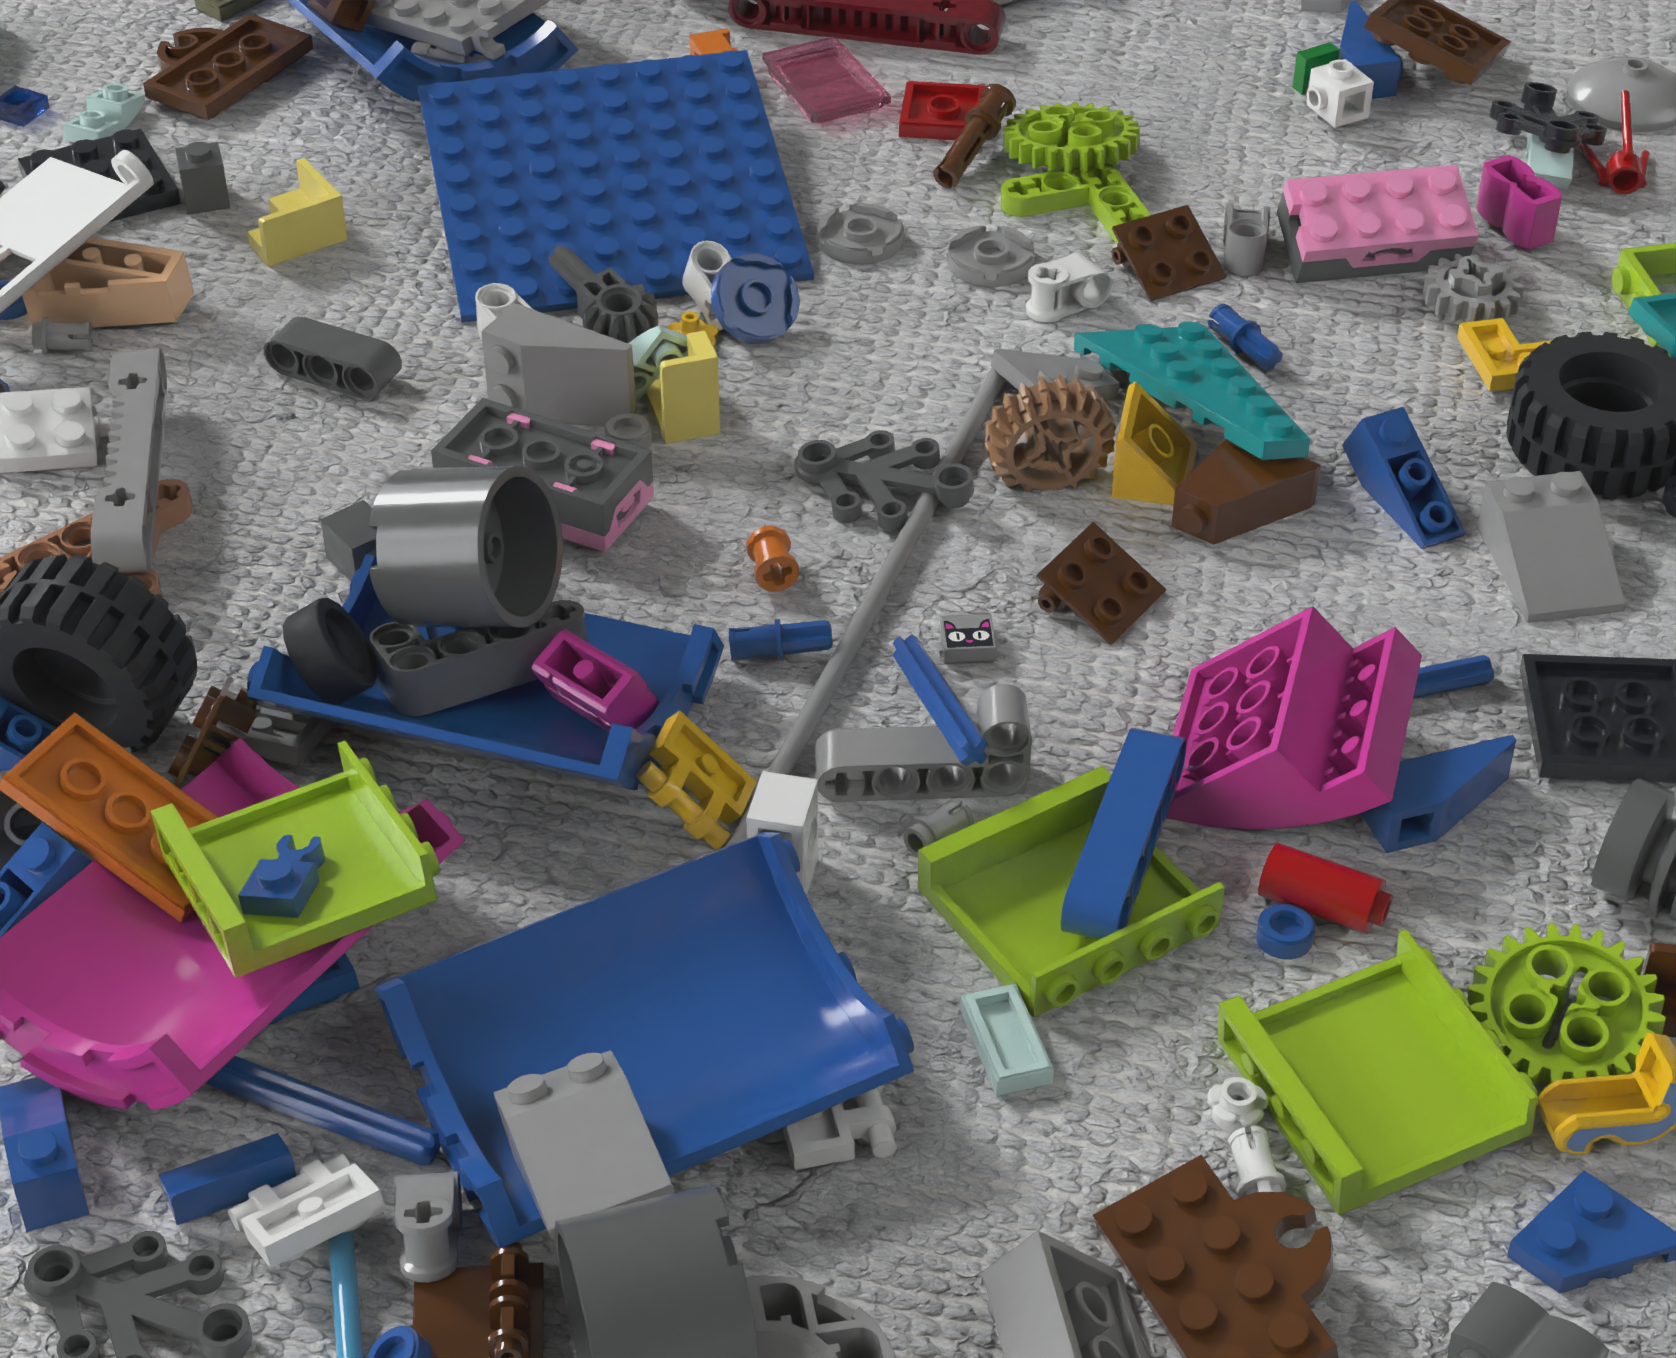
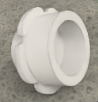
[1207,1077,1268,1133]

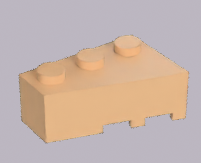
[22,237,194,328]

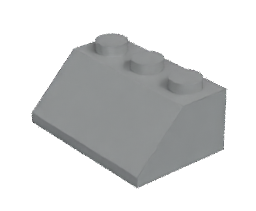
[982,1230,1148,1358]

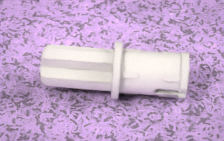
[1228,1126,1294,1245]

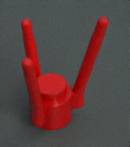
[1579,90,1650,194]

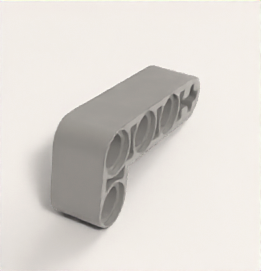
[815,684,1032,802]

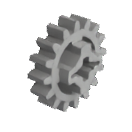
[1423,254,1524,323]

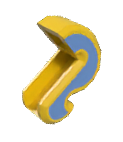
[1537,1033,1676,1155]

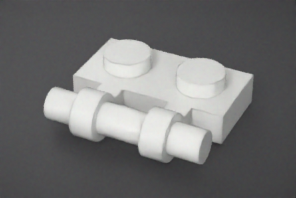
[783,1085,897,1170]
[228,1154,386,1268]

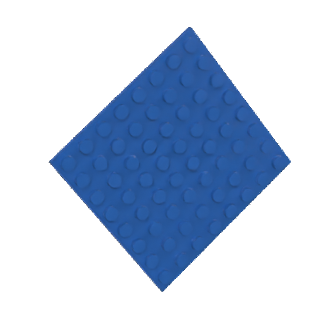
[418,50,814,322]

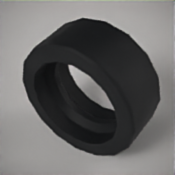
[283,598,377,705]

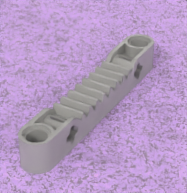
[90,348,167,573]

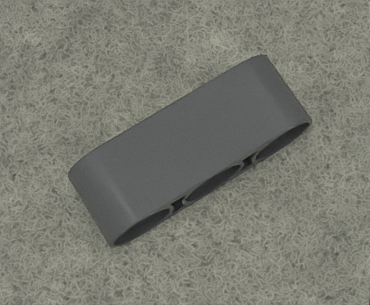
[263,316,402,400]

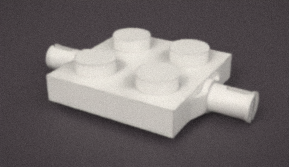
[0,387,112,473]

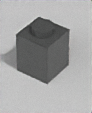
[175,142,230,215]
[320,500,377,581]

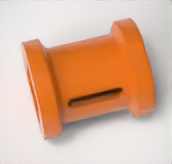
[746,525,799,592]

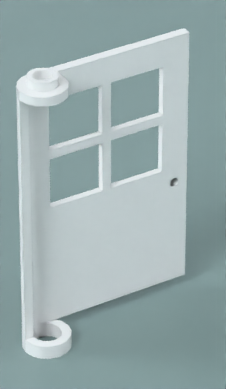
[0,150,154,313]

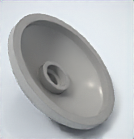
[1567,57,1676,132]

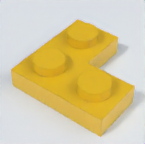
[1457,318,1552,391]

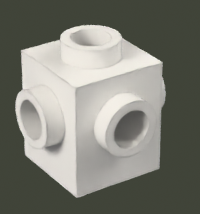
[1307,59,1374,128]

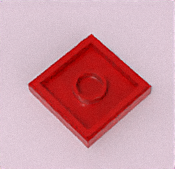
[899,81,986,140]

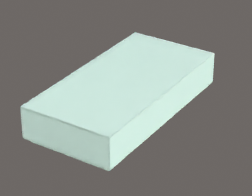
[960,984,1054,1096]

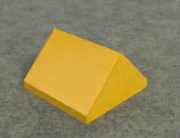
[1111,381,1198,505]

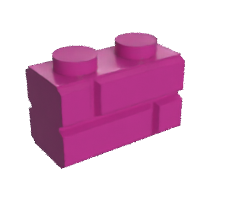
[531,629,659,733]

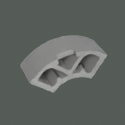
[746,1275,896,1358]

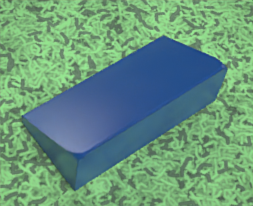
[158,1133,296,1225]

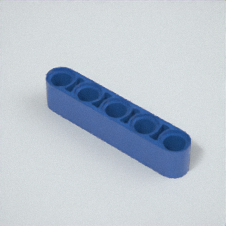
[1061,728,1187,939]

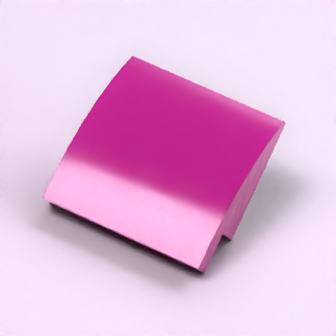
[1166,606,1422,829]

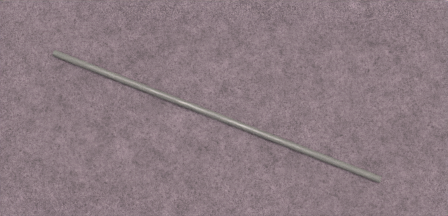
[726,368,1006,846]

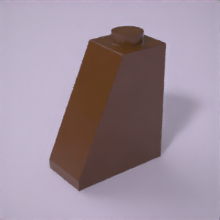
[1171,439,1320,545]

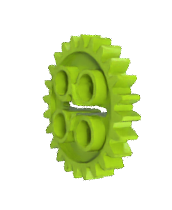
[1003,102,1140,172]
[1467,922,1666,1088]

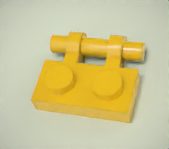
[636,711,757,850]

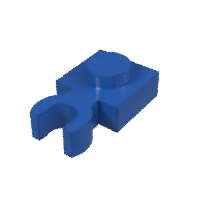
[238,835,325,918]

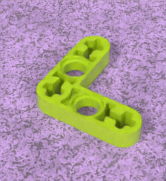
[1000,164,1151,244]

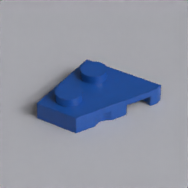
[1507,1170,1676,1294]

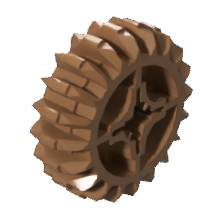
[984,374,1116,492]

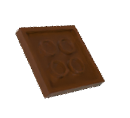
[1364,0,1511,85]

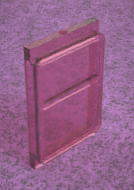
[762,36,891,123]

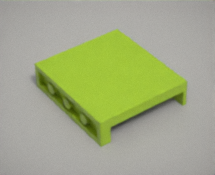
[151,741,440,978]
[917,766,1225,1018]
[1218,929,1539,1215]

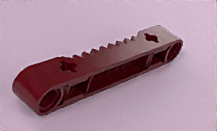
[728,0,1006,55]

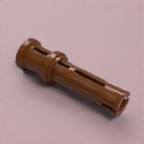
[933,84,1016,188]

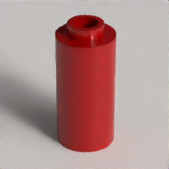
[1258,843,1393,934]

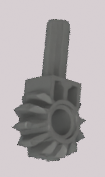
[548,245,659,343]

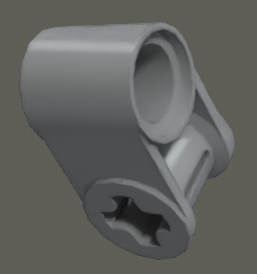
[1223,204,1270,276]
[394,1171,462,1283]

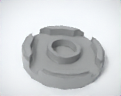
[817,203,904,265]
[947,225,1035,287]

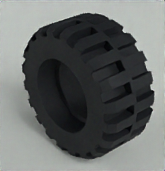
[1506,332,1676,499]
[0,554,197,753]

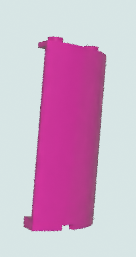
[0,738,465,1110]

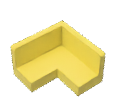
[247,158,348,267]
[644,330,720,444]

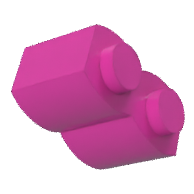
[1476,155,1562,250]

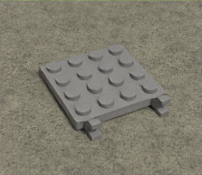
[366,0,586,60]

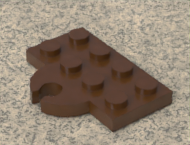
[143,14,314,120]
[1093,1155,1339,1358]

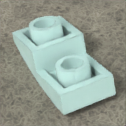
[63,84,145,142]
[1525,133,1574,189]
[628,326,688,400]

